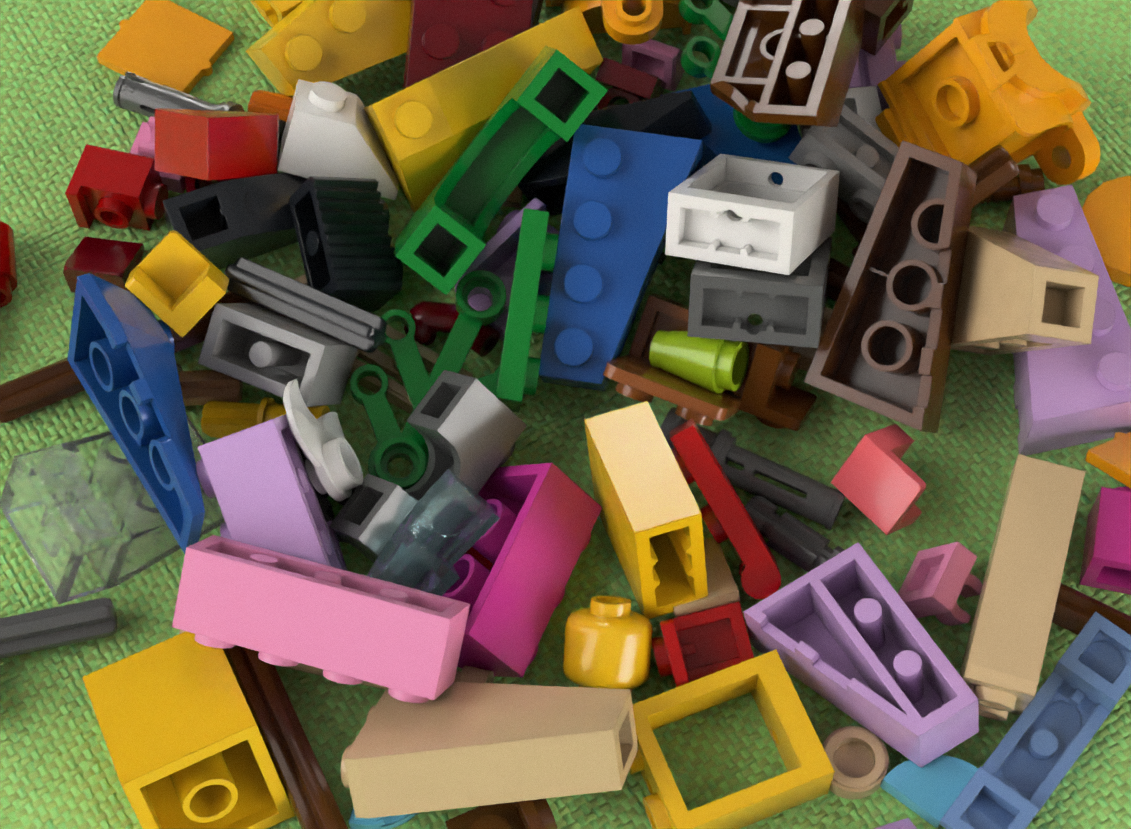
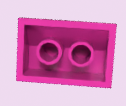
[409,463,603,678]

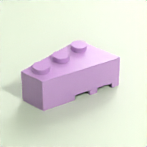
[744,542,979,768]

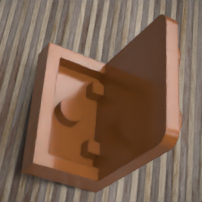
[603,294,758,426]

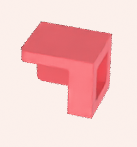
[830,424,926,535]

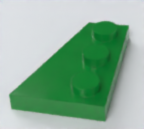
[495,208,559,413]

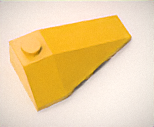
[364,6,604,214]

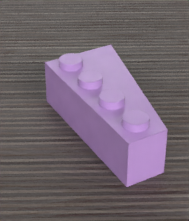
[1002,185,1131,456]

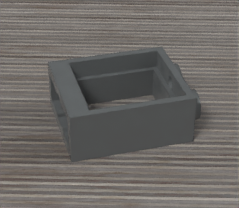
[687,237,832,348]

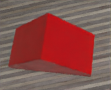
[155,108,279,181]

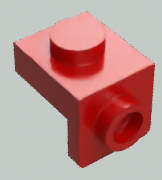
[652,601,754,687]

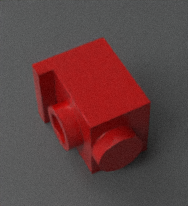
[65,144,168,231]

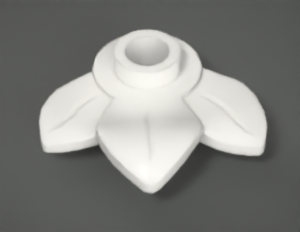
[283,379,363,501]

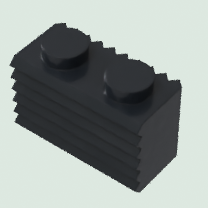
[288,176,403,313]

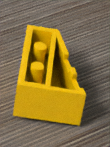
[246,0,411,96]

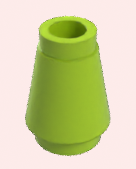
[649,330,749,394]

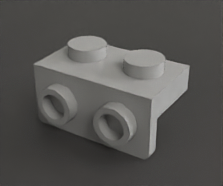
[788,104,899,223]

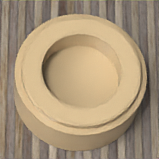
[822,726,889,800]

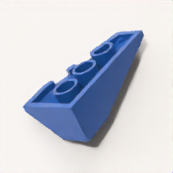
[67,273,205,554]

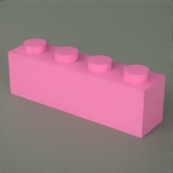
[172,535,470,703]

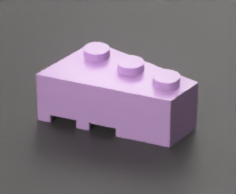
[196,414,347,571]

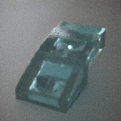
[367,469,500,596]

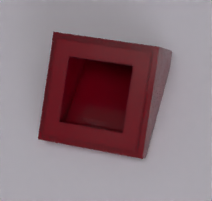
[63,237,145,293]

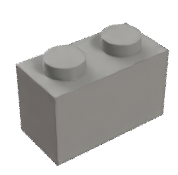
[198,303,357,407]

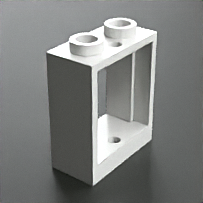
[665,154,840,275]

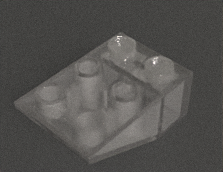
[0,414,225,604]

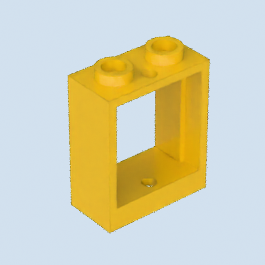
[629,649,835,829]

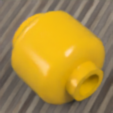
[563,596,653,693]

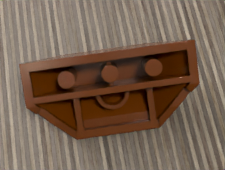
[710,0,865,127]

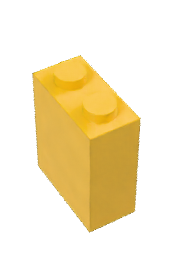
[584,401,708,619]

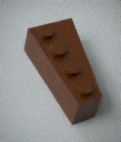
[804,140,978,433]

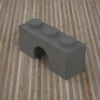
[329,370,527,584]

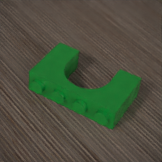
[395,46,608,296]

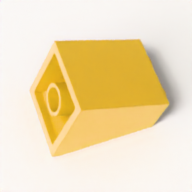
[82,631,295,829]

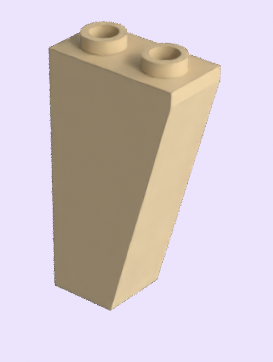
[951,226,1099,356]
[959,454,1086,721]
[341,682,638,819]

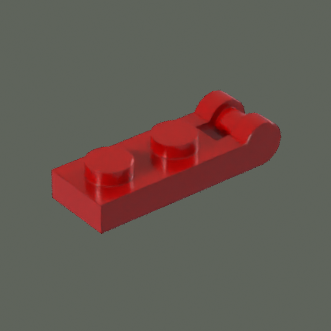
[670,418,781,599]

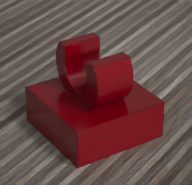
[595,57,666,110]

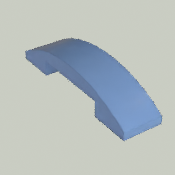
[939,611,1131,829]

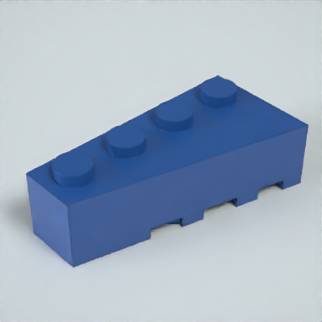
[539,124,703,391]

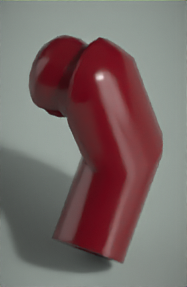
[404,301,500,357]

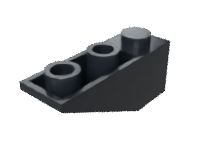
[518,90,712,216]
[163,172,308,269]

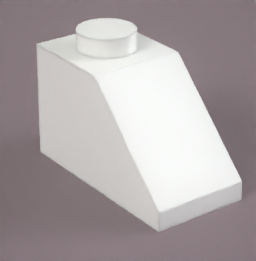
[277,79,399,200]

